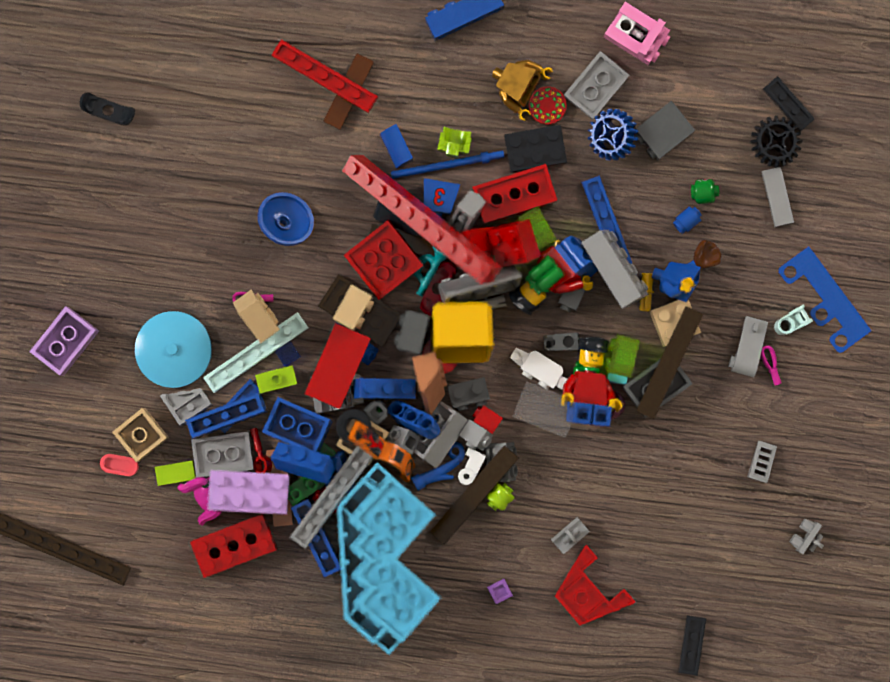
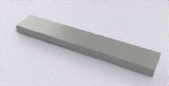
[290,446,373,549]

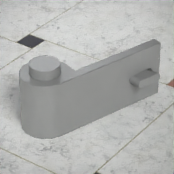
[729,316,768,378]

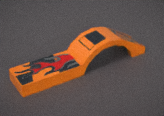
[348,422,416,482]

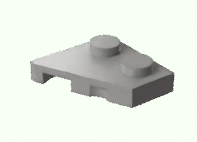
[160,388,212,427]

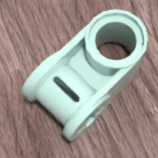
[774,304,813,335]

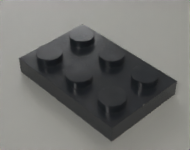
[504,125,567,173]

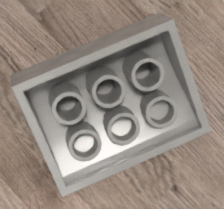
[438,265,521,303]

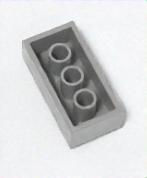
[581,229,649,308]

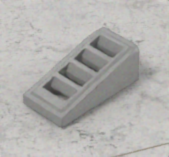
[747,441,777,483]

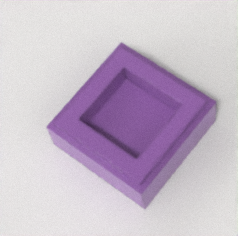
[487,578,513,604]

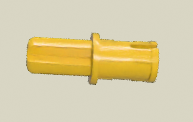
[639,273,654,312]

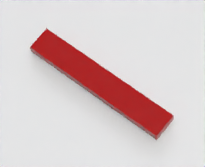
[271,40,379,114]

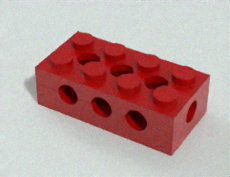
[472,164,558,225]
[190,514,278,578]

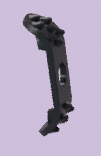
[79,92,135,126]

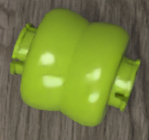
[486,483,514,511]

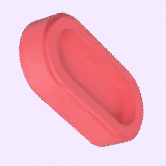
[100,454,139,476]

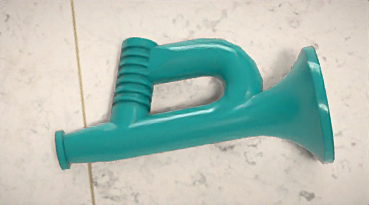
[413,245,448,296]

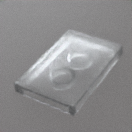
[512,381,572,438]

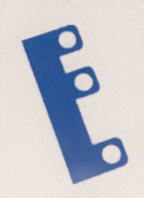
[779,246,871,353]

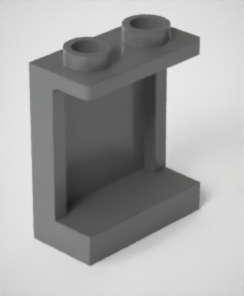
[634,101,695,161]

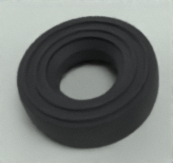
[336,409,371,444]

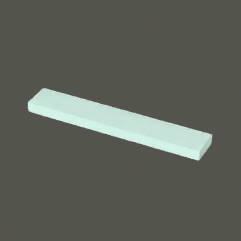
[203,312,308,393]

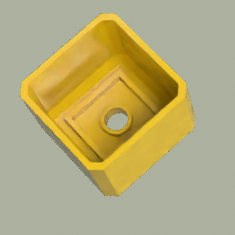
[430,301,493,363]

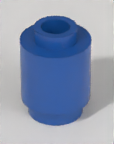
[673,206,702,234]

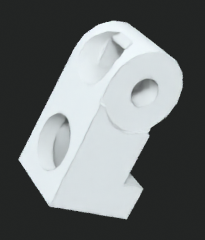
[458,447,486,485]

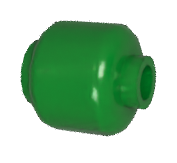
[691,179,720,204]

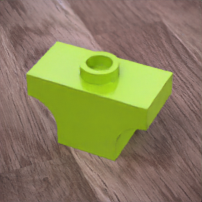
[255,365,298,394]

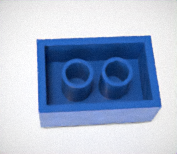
[262,397,333,453]

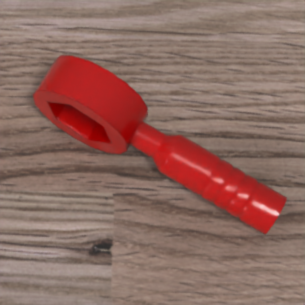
[250,428,272,474]

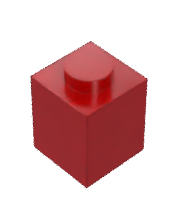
[472,406,503,434]

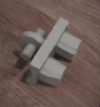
[551,517,590,554]
[789,519,824,554]

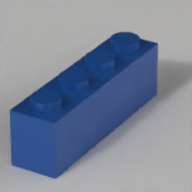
[425,0,504,41]
[186,393,267,439]
[291,498,341,577]

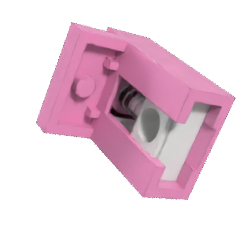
[604,2,670,65]

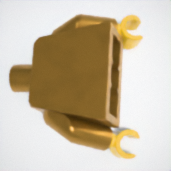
[492,60,553,121]

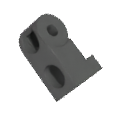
[543,333,580,351]

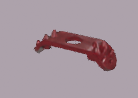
[420,261,457,316]

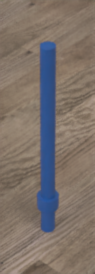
[391,150,504,179]

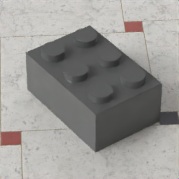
[394,310,430,356]
[622,358,692,418]

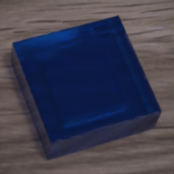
[275,341,301,367]

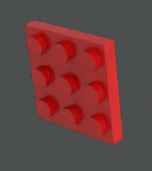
[344,220,424,300]

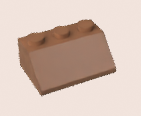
[412,352,447,415]

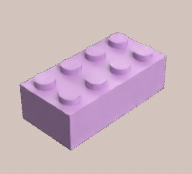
[208,470,289,515]

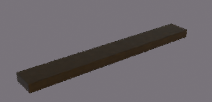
[0,513,131,586]

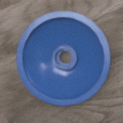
[257,192,314,246]

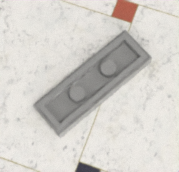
[762,167,794,227]

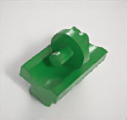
[288,477,322,506]

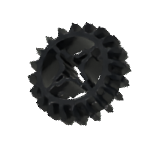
[750,116,802,168]

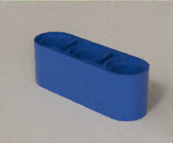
[388,401,440,439]

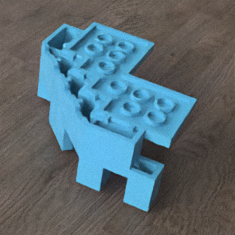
[337,462,440,655]

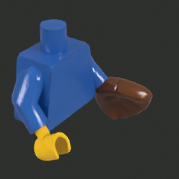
[652,240,721,302]

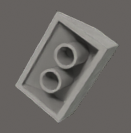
[410,401,468,468]

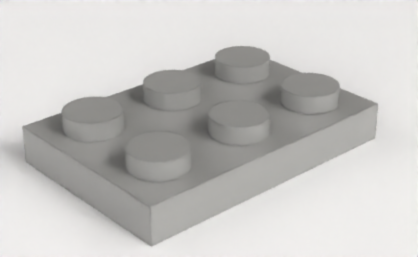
[564,51,630,120]
[191,432,254,478]

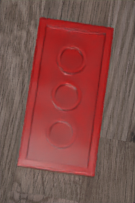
[305,323,371,409]

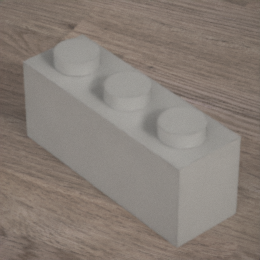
[449,190,486,232]

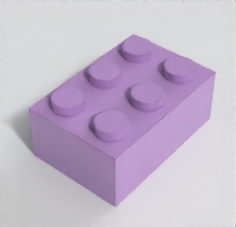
[30,306,99,376]

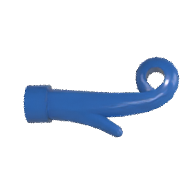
[411,442,465,491]

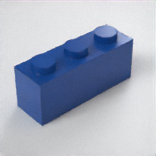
[354,378,416,400]
[271,442,335,484]

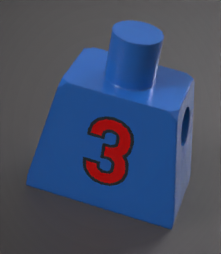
[424,178,460,218]

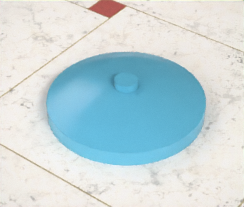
[135,311,212,388]

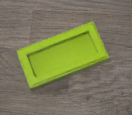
[155,460,196,486]

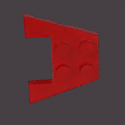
[555,544,635,626]

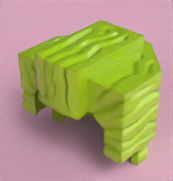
[437,127,472,158]

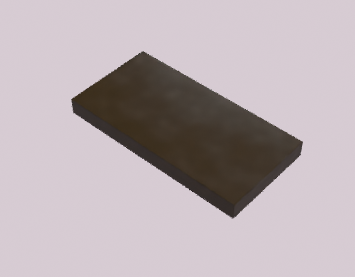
[318,274,402,348]

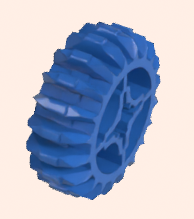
[588,109,639,161]

